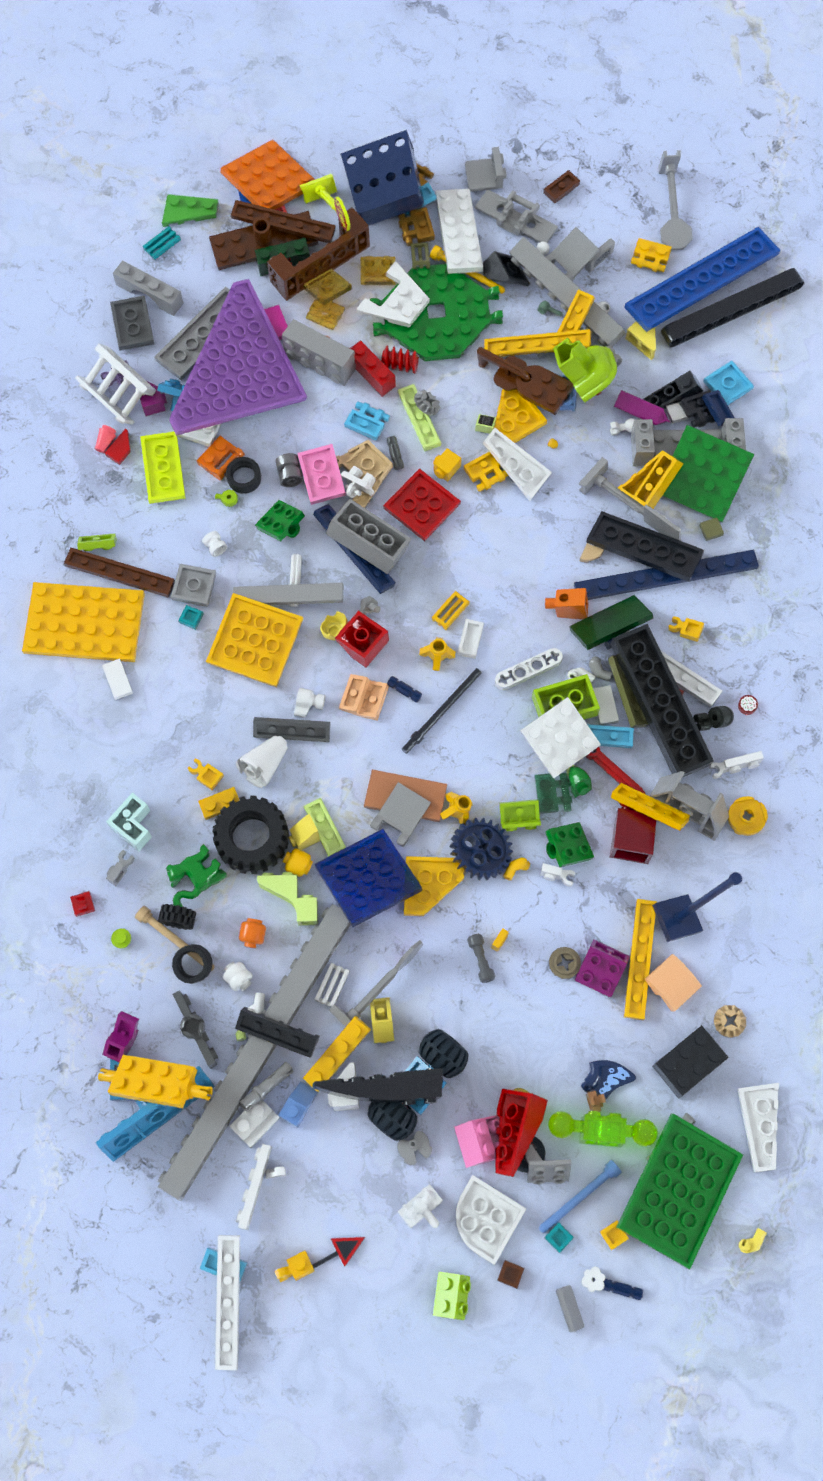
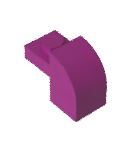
[102,1011,139,1063]

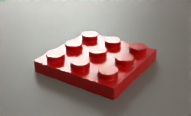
[383,468,461,541]

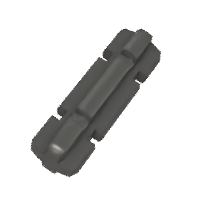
[387,436,404,470]

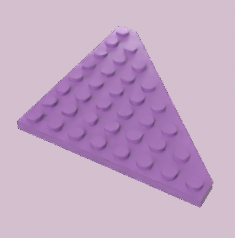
[169,279,307,436]

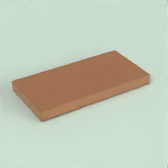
[364,769,447,822]

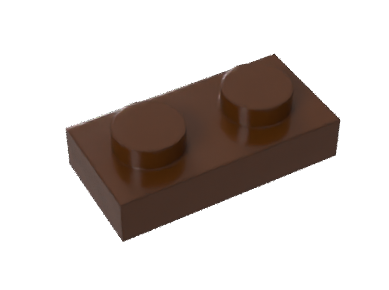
[543,170,580,204]

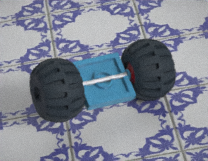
[367,1029,469,1141]

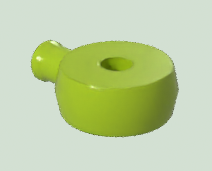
[215,490,238,507]

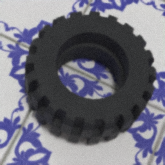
[212,796,289,874]

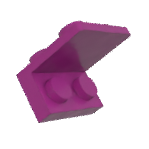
[575,939,630,997]

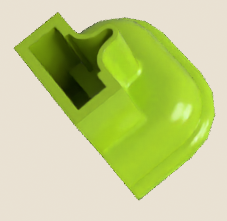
[553,338,617,402]

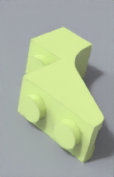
[257,872,318,926]

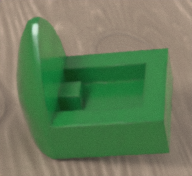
[568,766,592,798]

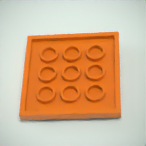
[220,139,315,210]

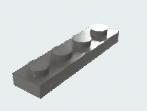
[253,717,331,742]

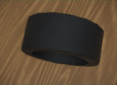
[226,457,261,494]
[172,944,213,984]

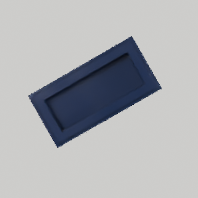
[702,390,735,427]

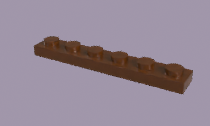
[231,200,336,243]
[64,547,175,598]

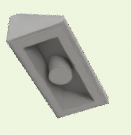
[556,1285,584,1332]

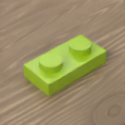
[77,533,117,551]

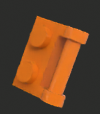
[196,436,245,481]

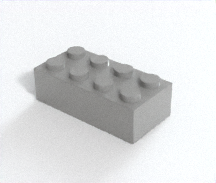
[282,319,356,386]
[326,499,411,574]

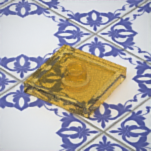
[303,269,352,305]

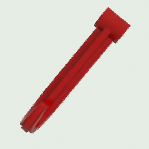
[586,747,645,811]

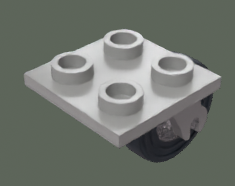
[517,1136,571,1185]

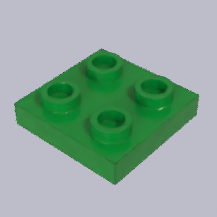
[255,500,305,542]
[545,822,594,868]

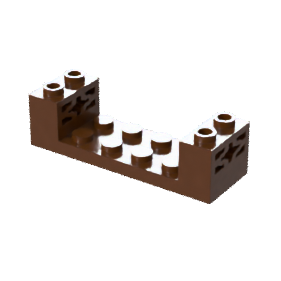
[267,207,370,301]

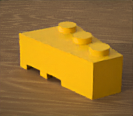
[617,450,683,509]

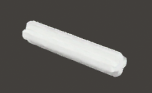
[289,554,302,607]

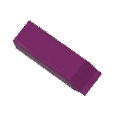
[614,390,672,426]

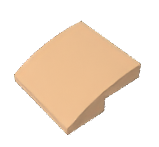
[339,674,389,721]
[645,954,702,1011]

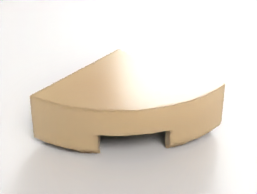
[579,543,604,563]

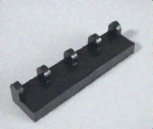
[235,1007,320,1058]

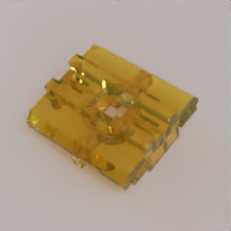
[306,296,345,330]

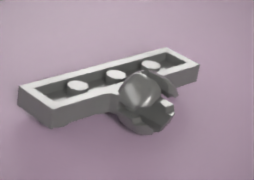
[172,990,218,1069]

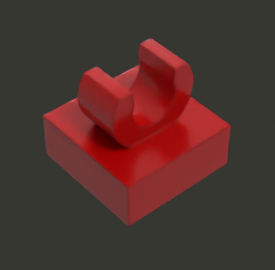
[70,891,95,917]

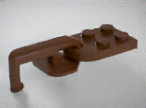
[477,347,574,415]

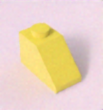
[625,321,656,360]
[288,814,320,850]
[370,997,394,1043]

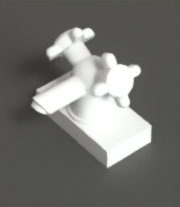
[397,1184,443,1228]

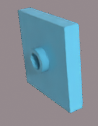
[703,361,754,405]

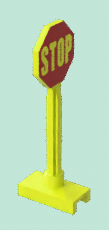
[300,174,350,231]

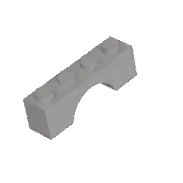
[113,260,183,316]

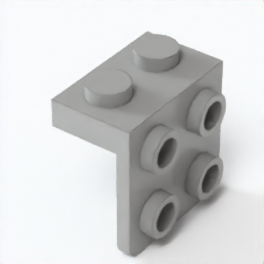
[465,147,506,192]

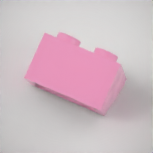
[454,1115,499,1168]

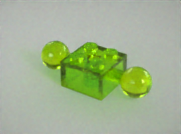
[548,1111,658,1147]

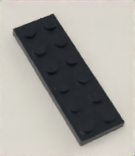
[586,511,704,582]

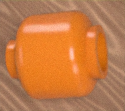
[239,918,266,948]

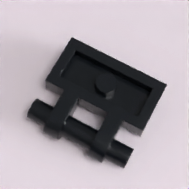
[679,390,715,428]

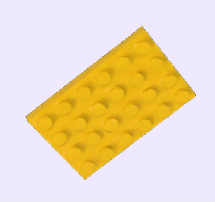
[22,582,145,662]

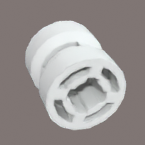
[202,531,227,557]

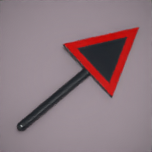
[313,1237,365,1268]

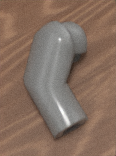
[589,656,612,681]

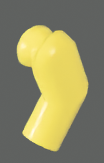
[738,1228,767,1253]

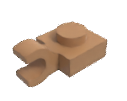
[586,1090,606,1115]

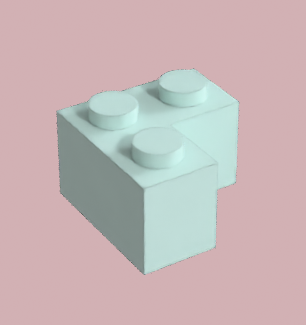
[106,793,152,851]

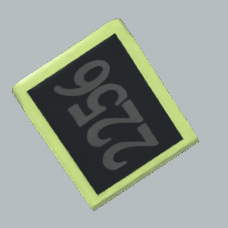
[475,414,496,434]

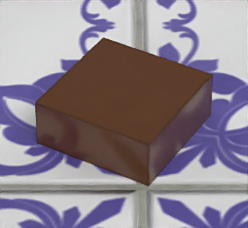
[497,1260,524,1289]

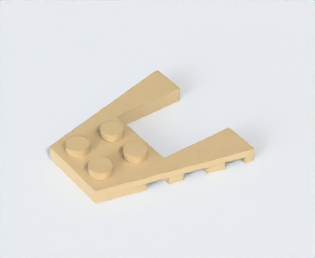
[336,440,393,508]

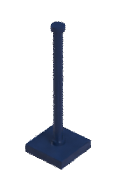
[652,872,742,942]

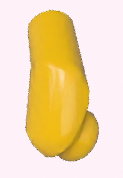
[503,857,530,881]

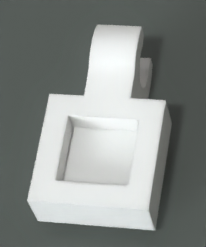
[540,863,575,887]

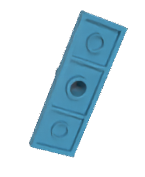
[95,1066,215,1162]

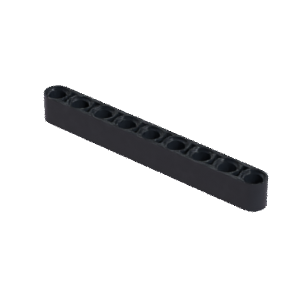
[661,268,804,347]

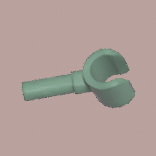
[537,301,563,316]

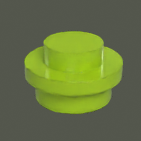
[111,928,131,949]

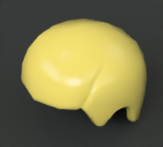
[320,611,348,640]

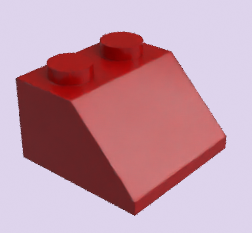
[335,610,389,667]

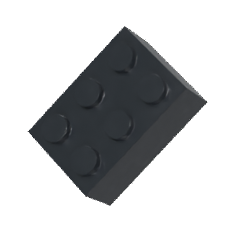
[652,1025,729,1099]

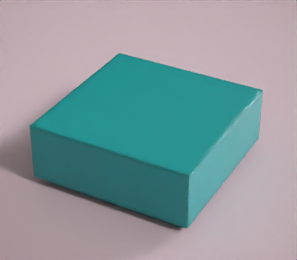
[178,605,204,630]
[544,1222,574,1253]

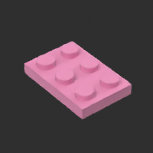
[297,444,346,505]

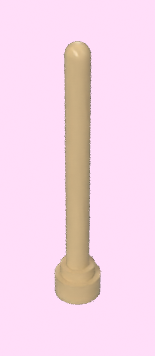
[135,905,214,971]

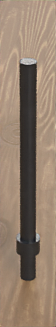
[402,668,482,754]

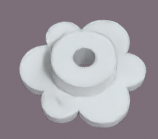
[581,1267,606,1292]

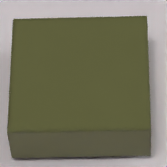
[699,518,724,541]

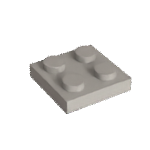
[171,564,217,607]

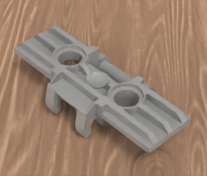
[475,189,558,243]

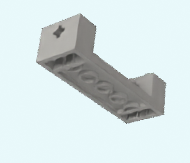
[631,418,746,466]

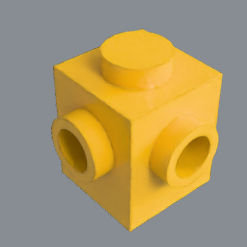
[433,448,461,482]

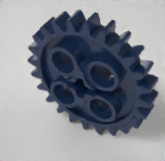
[449,818,513,880]

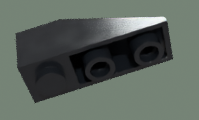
[644,371,704,409]

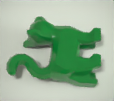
[166,844,227,907]

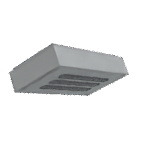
[585,238,615,273]

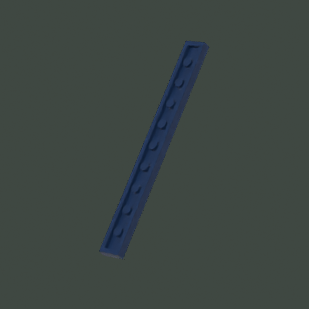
[574,549,759,600]

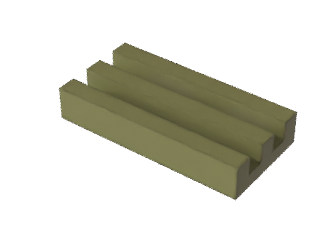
[411,243,430,269]

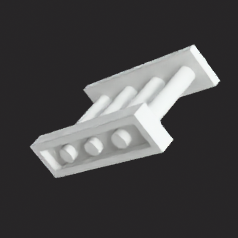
[75,343,156,425]

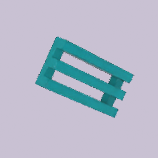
[143,226,181,260]

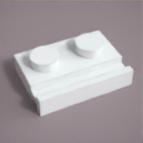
[229,1100,280,1148]

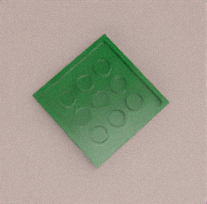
[662,425,755,522]

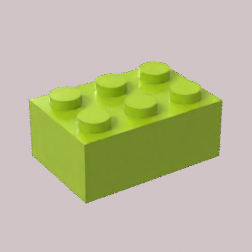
[532,674,600,720]

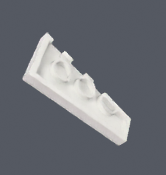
[483,428,552,501]
[737,1083,779,1173]

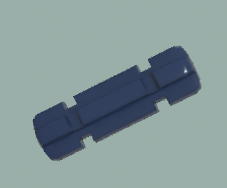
[387,676,422,702]
[603,1278,643,1300]

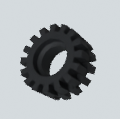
[158,904,197,930]

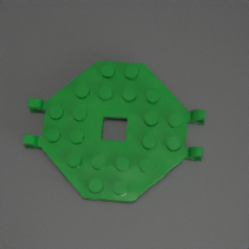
[370,264,503,361]

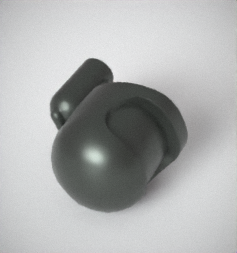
[693,706,734,731]

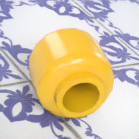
[282,848,313,877]

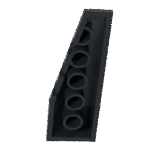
[313,1068,443,1106]

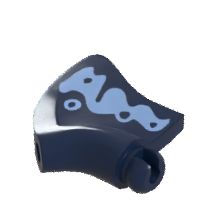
[581,1060,636,1099]

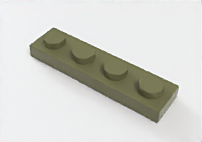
[608,655,648,728]

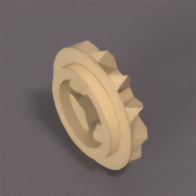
[714,1005,746,1038]

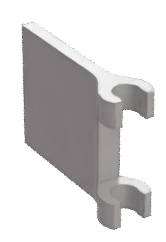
[546,227,600,282]
[370,782,431,847]

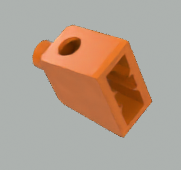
[545,588,589,620]

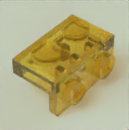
[360,256,396,285]

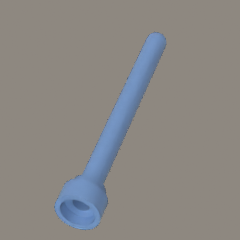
[539,1160,622,1233]

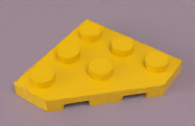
[494,389,547,443]
[404,856,464,916]

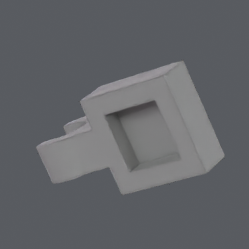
[106,850,135,887]

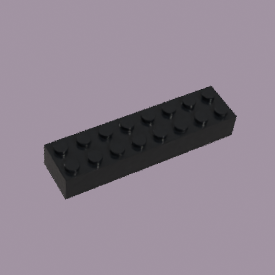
[610,624,714,778]

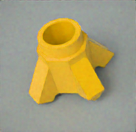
[419,637,456,671]
[440,792,473,824]

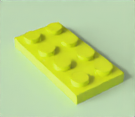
[140,431,186,504]

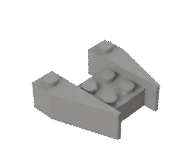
[650,771,729,841]

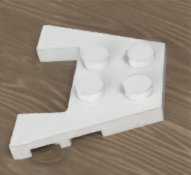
[356,262,429,327]

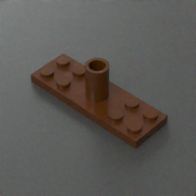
[209,211,318,271]

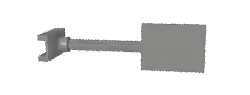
[579,457,681,541]

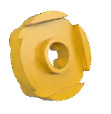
[728,796,768,836]

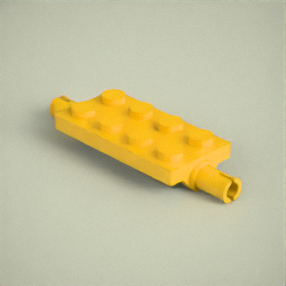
[98,1055,213,1108]

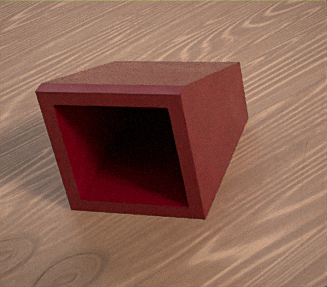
[609,807,657,864]

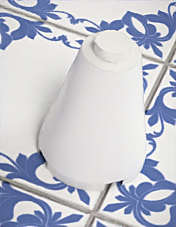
[236,736,288,788]

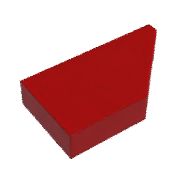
[105,429,131,465]

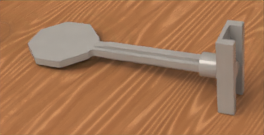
[658,150,693,250]
[329,940,424,1027]

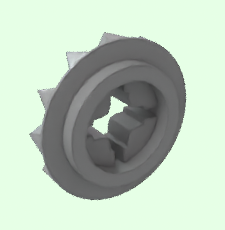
[414,390,441,415]

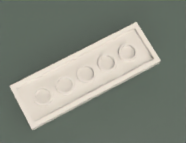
[435,189,483,274]

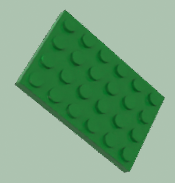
[616,1114,743,1269]

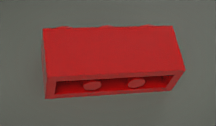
[350,340,396,397]

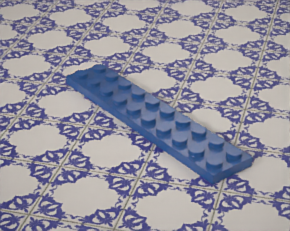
[624,227,780,332]

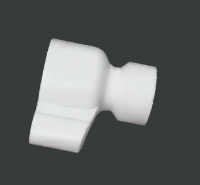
[294,688,326,718]

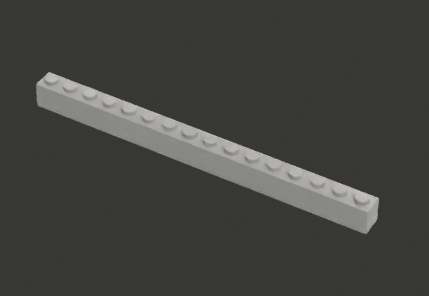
[158,904,354,1201]

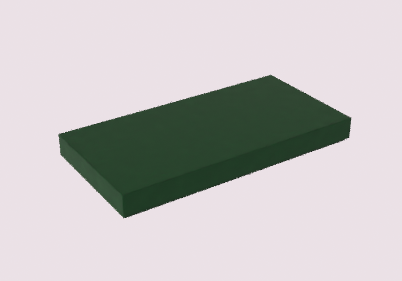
[569,595,654,650]

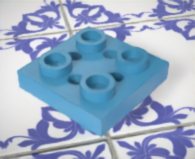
[157,379,185,411]

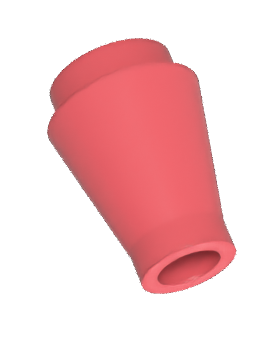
[94,425,116,453]

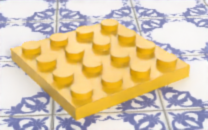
[206,593,303,688]

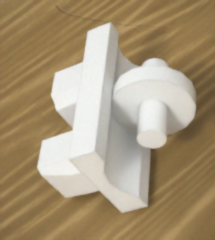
[341,466,376,498]

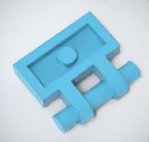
[344,401,390,441]

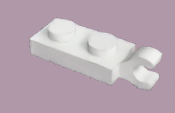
[709,751,764,779]

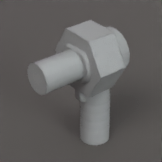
[359,596,381,615]

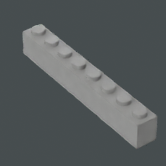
[509,236,625,347]

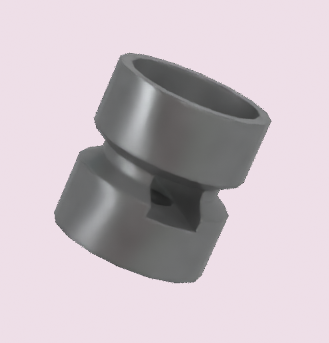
[275,453,303,487]

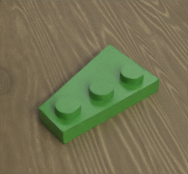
[162,194,219,227]

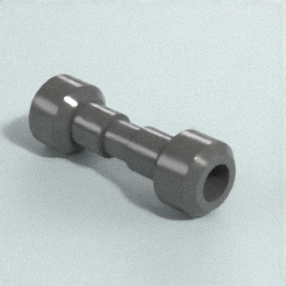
[467,934,496,983]

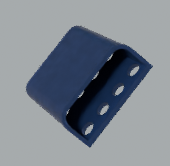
[340,130,424,225]

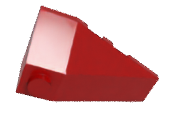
[495,1089,548,1177]

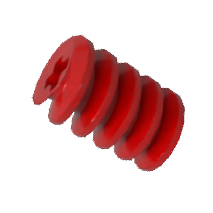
[381,345,419,374]

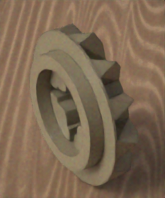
[549,947,581,979]

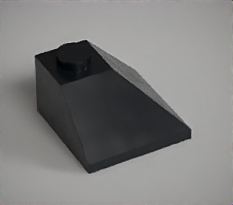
[483,251,530,286]

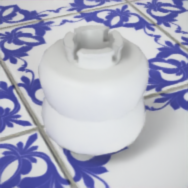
[223,962,253,991]

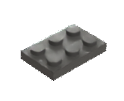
[110,295,154,351]

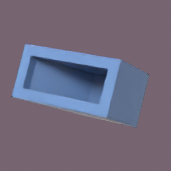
[278,1082,318,1128]

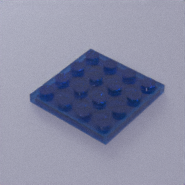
[315,829,422,928]

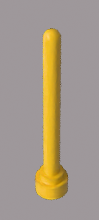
[429,245,505,294]

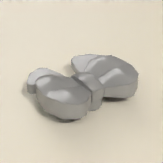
[397,1131,432,1165]

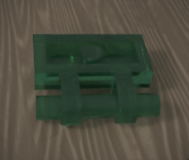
[534,773,573,814]

